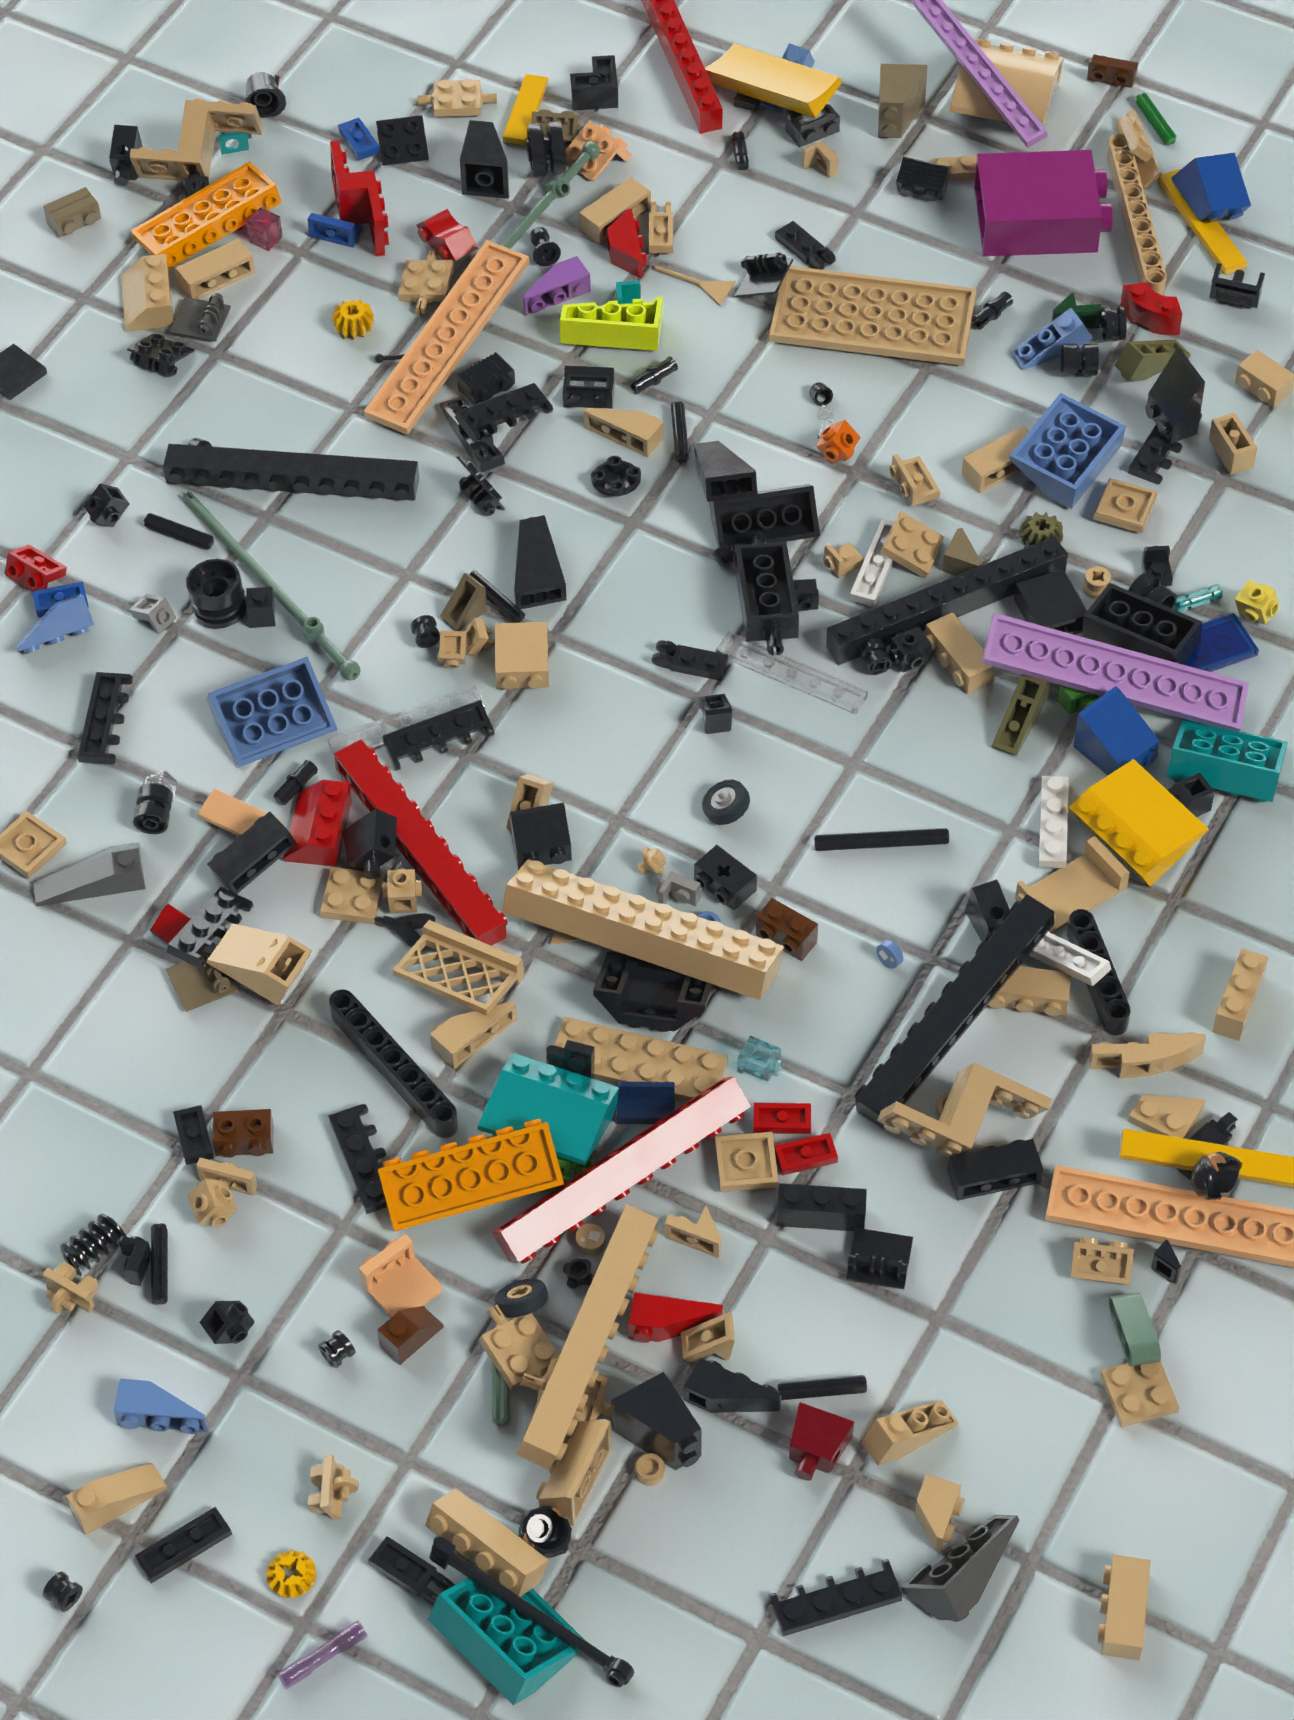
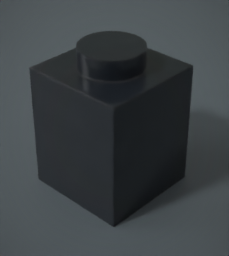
[246,587,276,628]

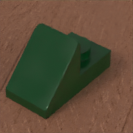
[1051,292,1102,329]

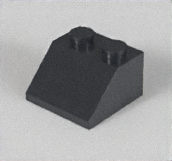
[510,802,572,870]

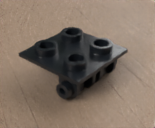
[376,115,429,166]
[735,252,793,297]
[127,334,195,377]
[456,456,505,516]
[846,1227,913,1289]

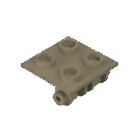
[166,951,238,1012]

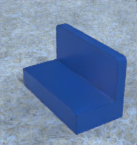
[307,213,364,248]

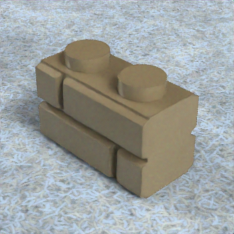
[43,187,101,238]

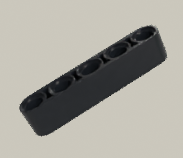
[1067,909,1131,1036]

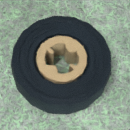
[494,1279,549,1318]

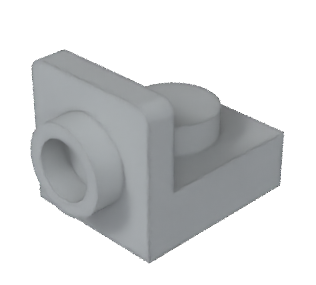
[129,593,176,633]
[656,871,701,907]

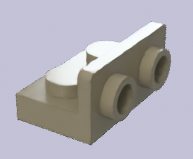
[531,109,580,144]

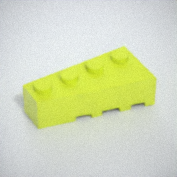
[560,297,663,351]

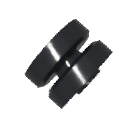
[526,121,566,176]

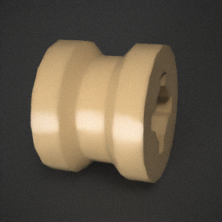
[1083,566,1111,599]

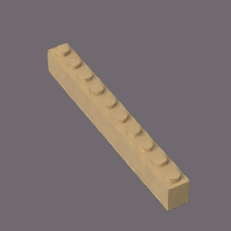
[516,1204,659,1470]

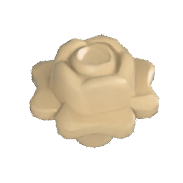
[638,846,666,876]

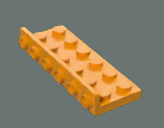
[130,161,281,269]
[378,1118,565,1232]

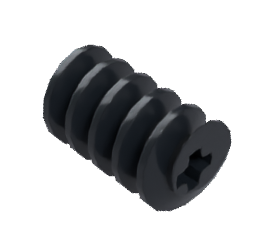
[60,1214,127,1276]

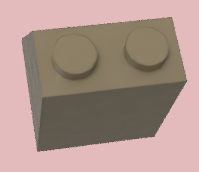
[878,64,927,138]

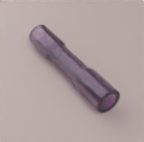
[277,1620,367,1689]

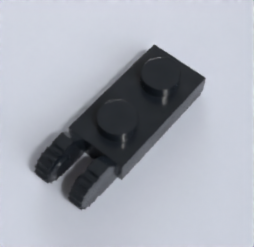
[775,221,836,270]
[651,640,728,681]
[368,1536,455,1606]

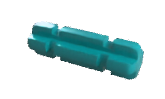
[1174,584,1223,612]

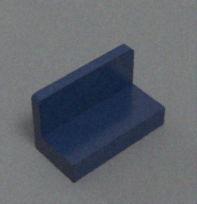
[617,1082,675,1124]

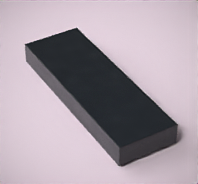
[135,1507,232,1584]

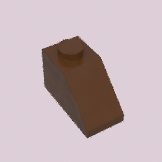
[377,1306,444,1365]

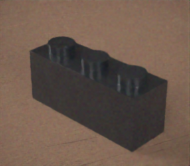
[207,811,297,894]
[947,1139,1043,1201]
[776,1183,867,1231]

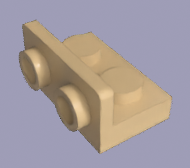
[1070,1237,1134,1285]

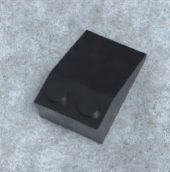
[1145,349,1205,444]

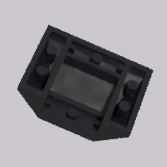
[593,951,713,1032]

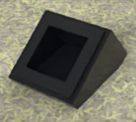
[1151,1239,1181,1284]

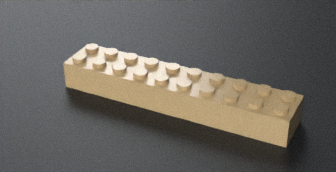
[502,859,784,1000]

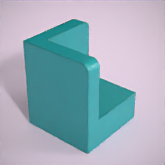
[616,281,641,304]

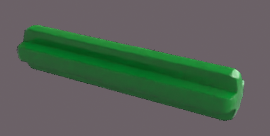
[1136,93,1177,145]

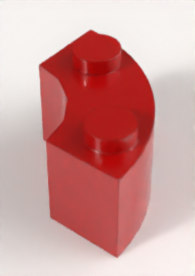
[416,209,479,261]
[1120,282,1182,335]

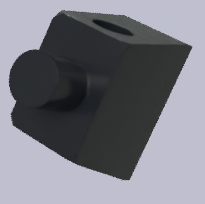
[109,125,143,186]
[342,808,397,879]
[965,879,1010,942]

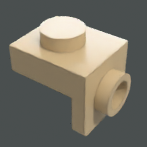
[802,141,839,178]
[438,631,467,668]

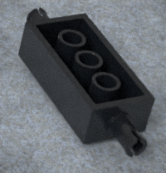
[735,532,799,656]

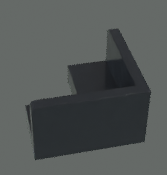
[570,55,618,111]

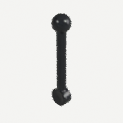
[374,353,405,363]

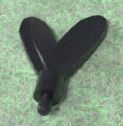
[375,913,436,951]

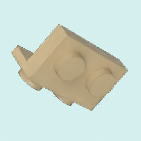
[889,454,940,506]

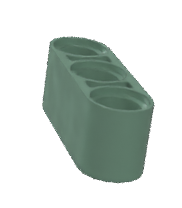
[1109,1292,1161,1367]

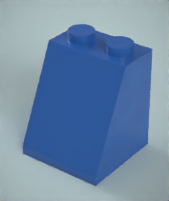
[1171,152,1251,222]
[1073,686,1160,775]

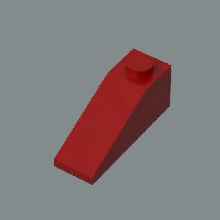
[628,1292,723,1343]

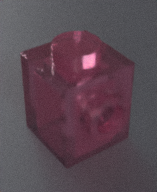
[246,207,282,251]

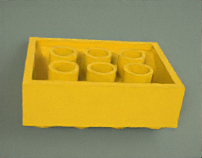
[1069,759,1209,887]

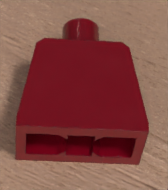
[789,1402,854,1481]

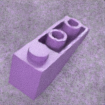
[523,256,591,316]

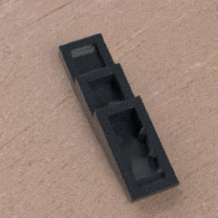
[440,395,505,472]

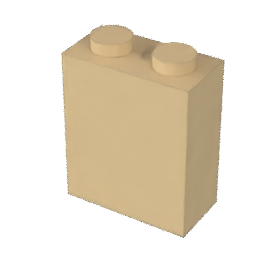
[495,622,549,690]

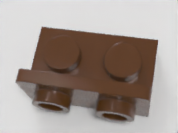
[1087,54,1139,88]

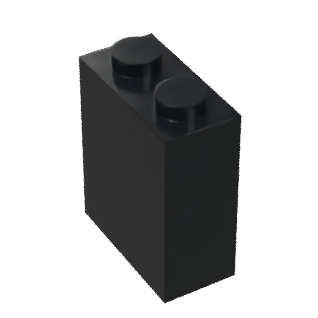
[1014,569,1087,635]

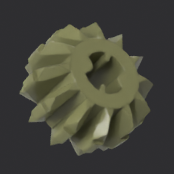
[1020,512,1063,547]

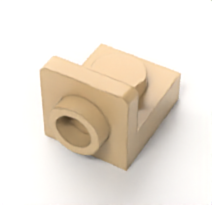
[823,542,864,578]

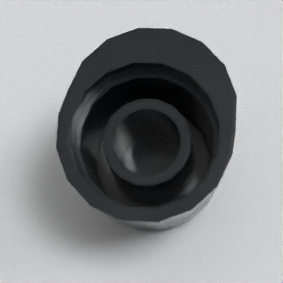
[246,72,286,118]

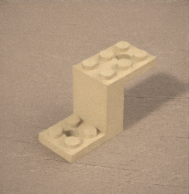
[130,99,263,181]
[877,1063,1052,1158]

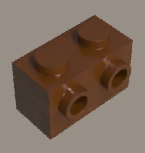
[756,898,818,961]
[212,1109,274,1158]

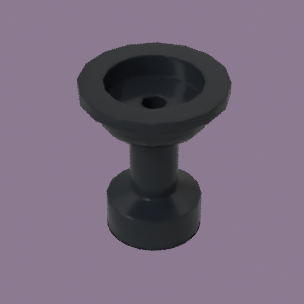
[529,227,561,266]

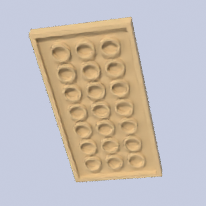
[769,266,977,366]

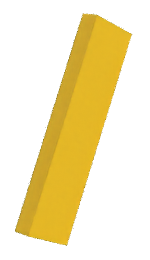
[503,74,548,146]

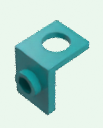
[219,132,252,155]

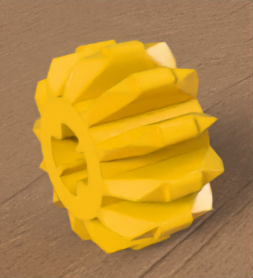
[332,298,374,339]

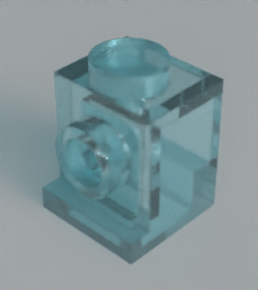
[737,1035,783,1082]

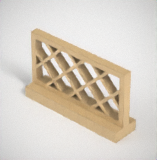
[393,920,525,1015]

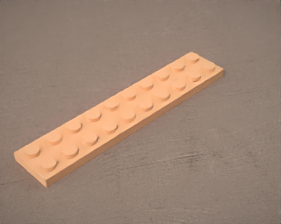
[364,240,529,435]
[1045,1165,1294,1268]

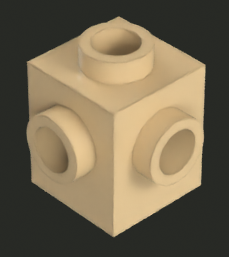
[382,869,422,913]
[187,1178,238,1227]

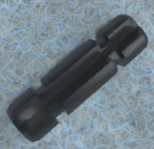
[732,131,749,170]

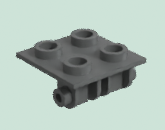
[169,293,231,342]

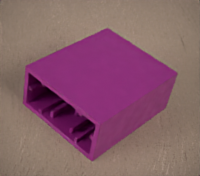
[974,150,1113,257]

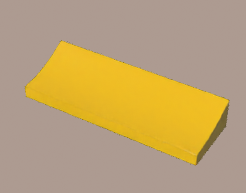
[705,43,842,118]

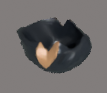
[1191,1152,1242,1200]
[518,1506,572,1558]

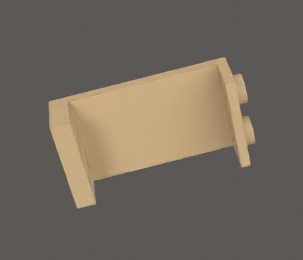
[1015,836,1130,934]

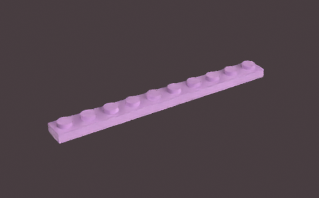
[909,0,1047,148]

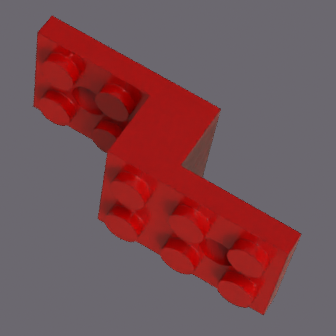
[330,140,389,256]

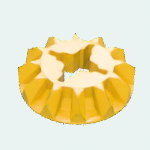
[266,1549,316,1598]

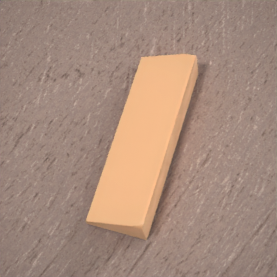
[198,789,281,836]

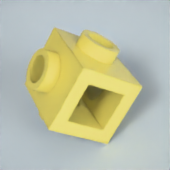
[1235,580,1279,625]

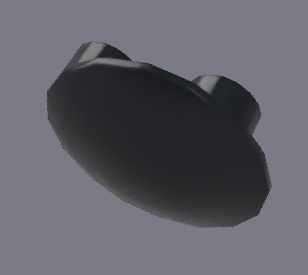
[591,456,641,496]

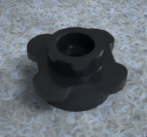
[563,1258,594,1289]

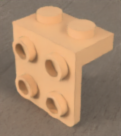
[565,120,632,181]
[359,1234,442,1317]

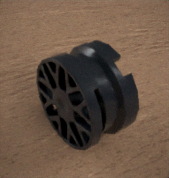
[1101,306,1127,342]

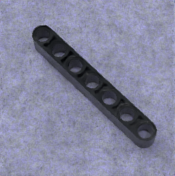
[329,989,458,1138]

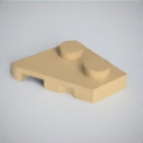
[1128,1095,1206,1138]

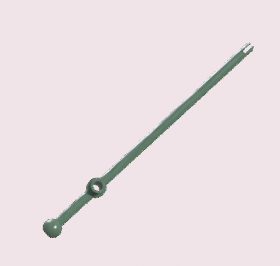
[501,141,600,249]
[183,491,361,681]

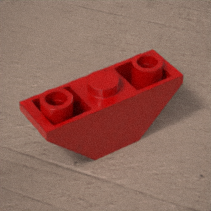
[607,209,647,277]

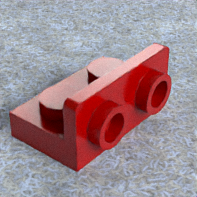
[4,544,67,592]

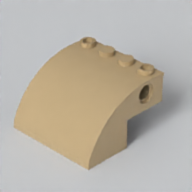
[950,39,1064,126]

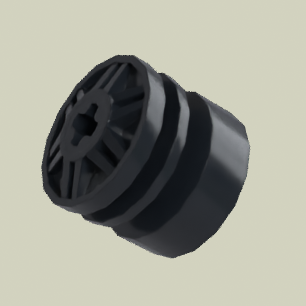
[186,558,247,629]

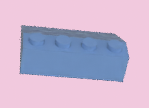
[1009,393,1126,509]
[206,656,338,768]

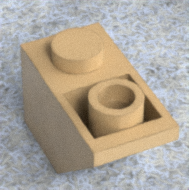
[915,1474,965,1552]

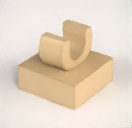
[465,618,495,656]

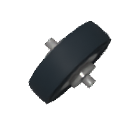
[702,779,750,825]

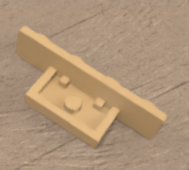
[1116,109,1162,188]

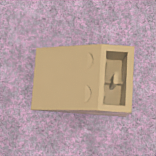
[206,924,313,1006]

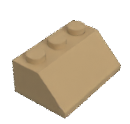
[121,254,174,332]
[536,1419,612,1526]

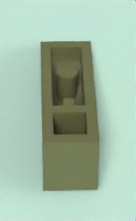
[1114,340,1191,381]
[992,674,1051,756]

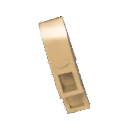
[1089,1032,1206,1078]

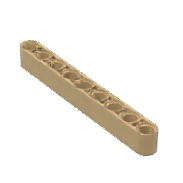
[1107,133,1167,295]

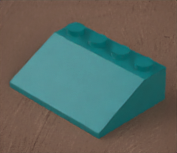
[1166,719,1288,802]
[477,1053,619,1165]
[428,1570,585,1705]

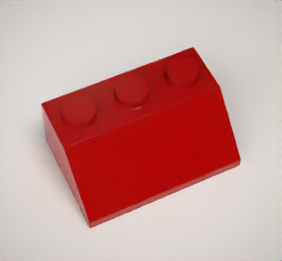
[283,780,352,867]

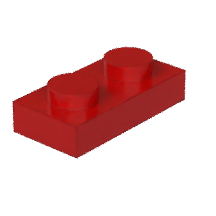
[753,1103,811,1134]
[774,1133,838,1176]

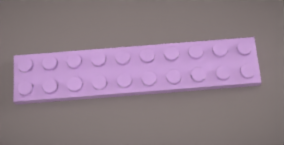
[982,613,1249,732]

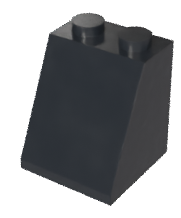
[460,120,510,199]
[611,1372,702,1470]

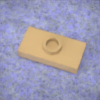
[196,1158,257,1195]

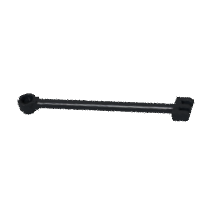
[429,1536,635,1688]

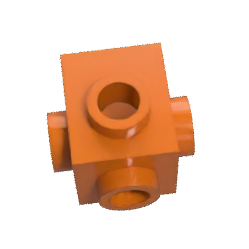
[816,420,861,464]

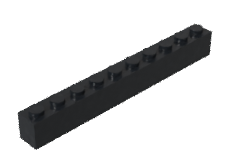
[163,443,419,501]
[826,536,1068,666]
[855,894,1054,1130]

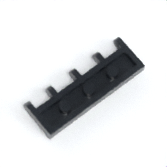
[455,383,553,441]
[1128,413,1202,485]
[78,672,133,764]
[382,700,494,771]
[166,886,254,967]
[328,1104,388,1214]
[769,1559,902,1637]

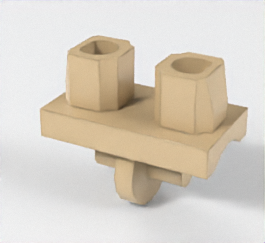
[42,1261,99,1313]
[308,1455,359,1519]

